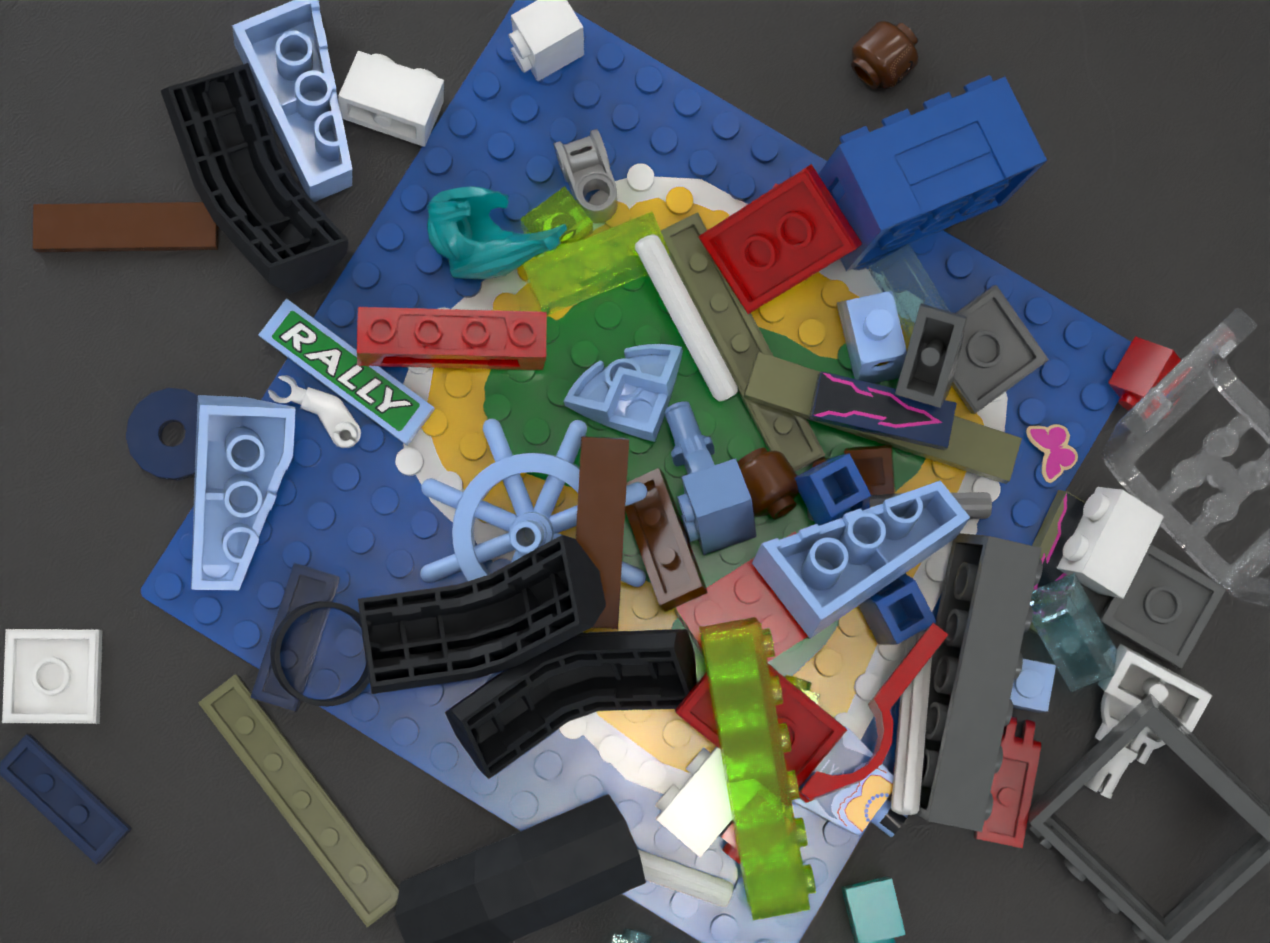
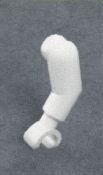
[268,375,361,448]

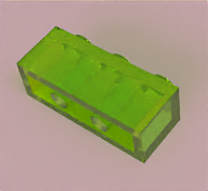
[523,212,670,315]

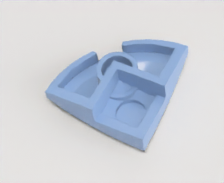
[564,344,683,442]

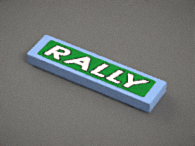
[258,298,435,446]

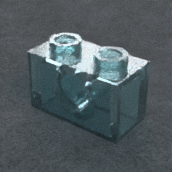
[1030,573,1117,692]

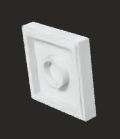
[2,629,102,724]

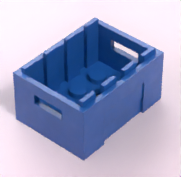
[818,75,1047,272]

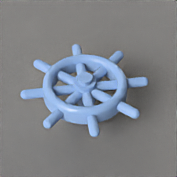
[420,419,647,633]

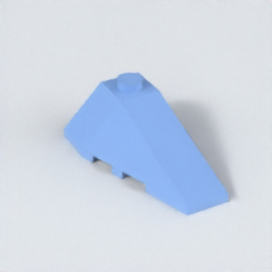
[191,395,296,591]

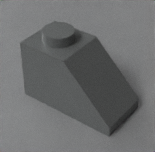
[895,303,967,408]

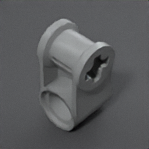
[553,129,618,223]

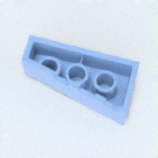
[232,0,352,202]
[752,480,970,639]

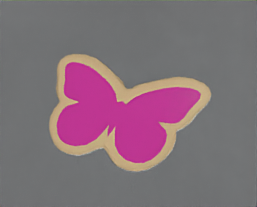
[1026,424,1078,483]

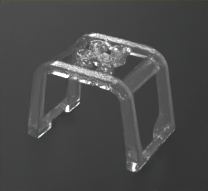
[1101,308,1270,608]

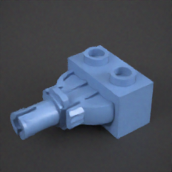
[665,401,756,555]

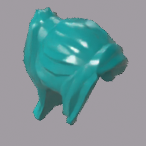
[427,186,567,280]

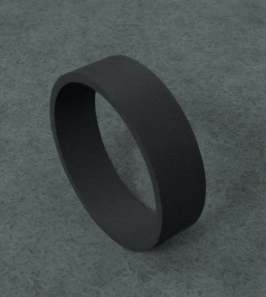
[270,601,370,707]

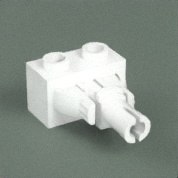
[1084,644,1212,799]

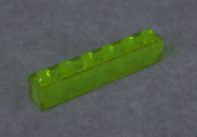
[699,617,816,921]

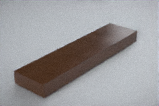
[33,202,219,252]
[576,436,629,629]

